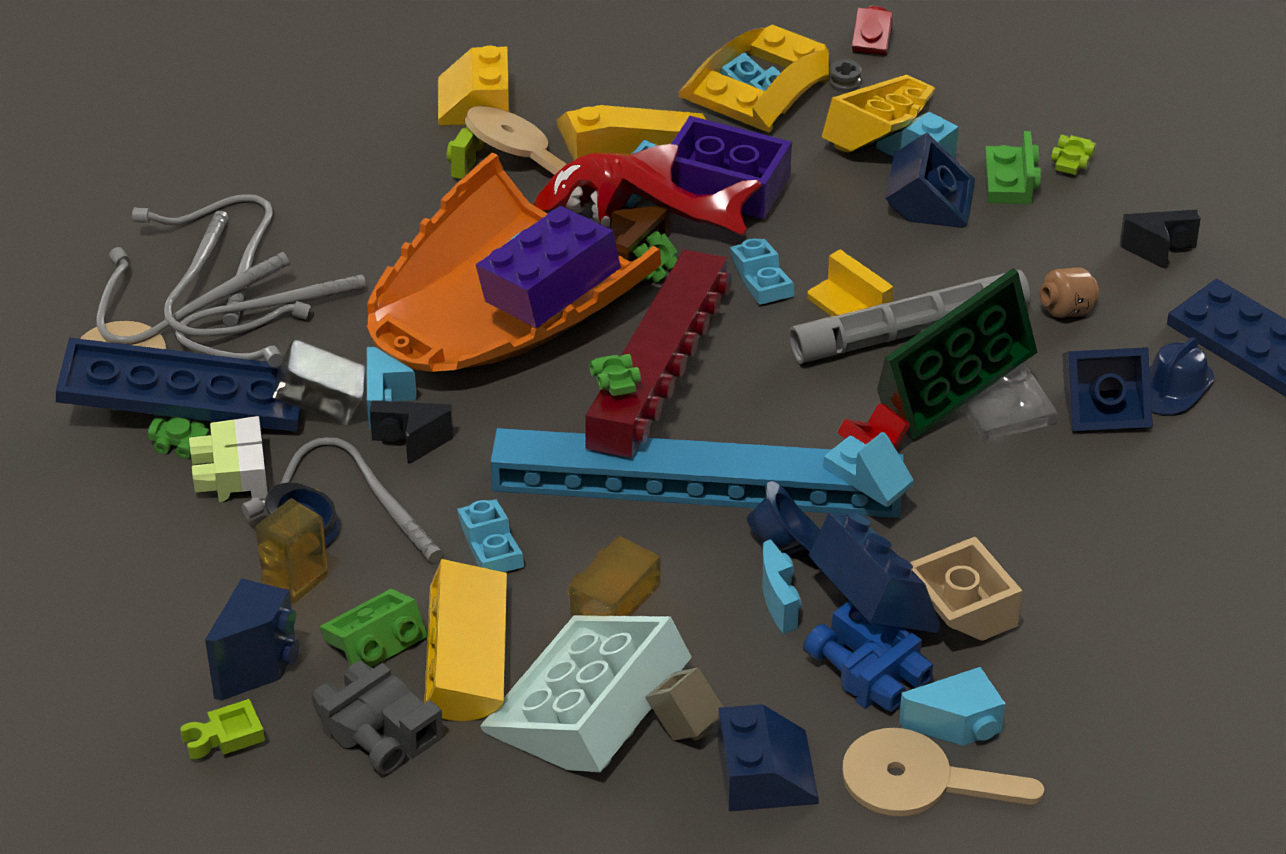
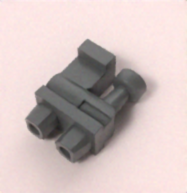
[312,660,443,775]

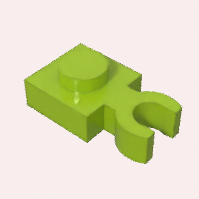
[446,126,484,179]
[180,699,265,759]

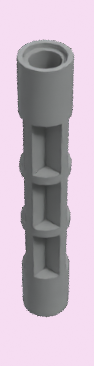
[789,270,1030,364]

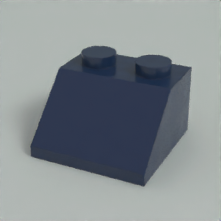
[885,132,975,228]
[1062,347,1153,431]
[205,578,300,701]
[718,704,819,812]

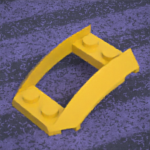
[679,25,830,133]

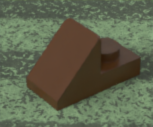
[611,205,670,262]

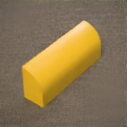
[424,559,507,721]

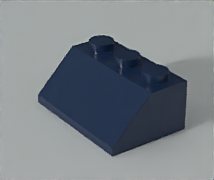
[809,512,941,633]

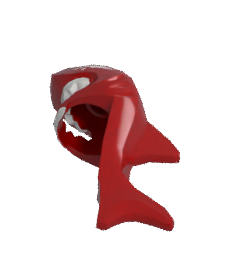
[534,144,762,236]

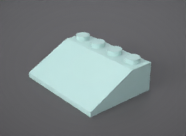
[480,615,692,772]

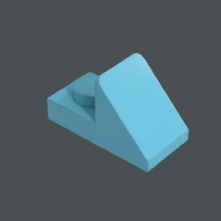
[367,347,417,430]
[823,432,914,507]

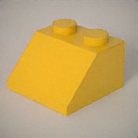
[438,45,509,126]

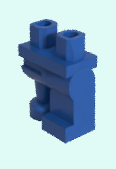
[803,601,934,712]

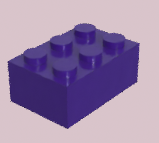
[671,116,792,219]
[475,206,621,328]

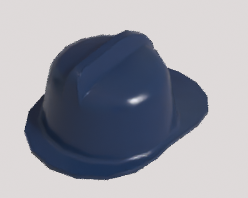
[1150,337,1214,415]
[747,481,821,555]

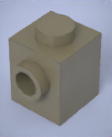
[646,667,723,741]

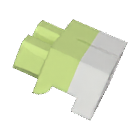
[189,416,268,502]

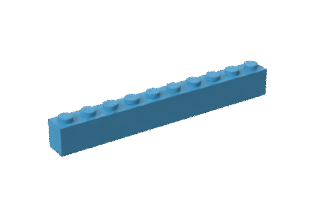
[491,428,904,518]

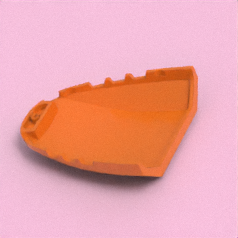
[366,153,661,372]

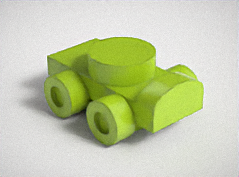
[1051,135,1096,175]

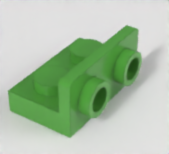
[984,131,1041,204]
[319,589,427,667]

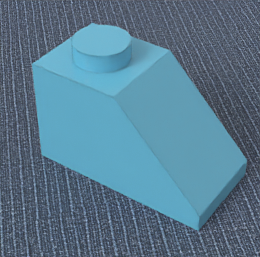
[876,112,958,159]
[899,667,1005,746]

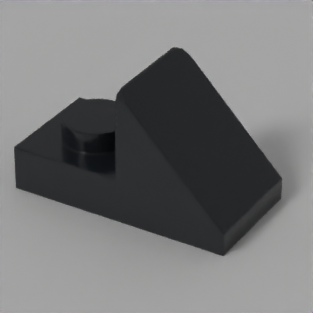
[1120,209,1201,268]
[369,400,453,463]

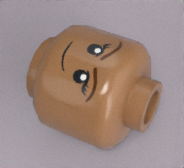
[1039,267,1099,318]

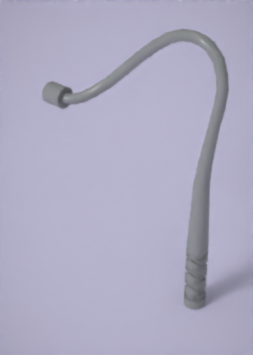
[132,194,273,326]
[164,211,311,337]
[97,247,290,344]
[175,274,366,367]
[241,437,443,564]

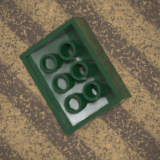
[877,268,1038,440]

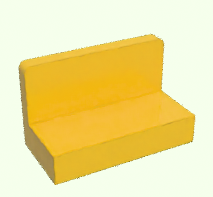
[807,249,894,316]

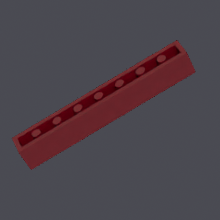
[585,249,732,458]

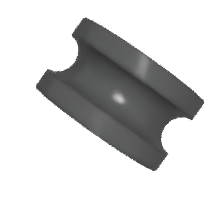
[829,59,862,92]

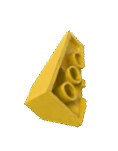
[822,74,935,152]
[556,105,706,160]

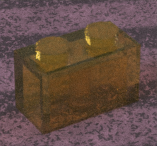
[256,498,328,605]
[568,536,661,616]

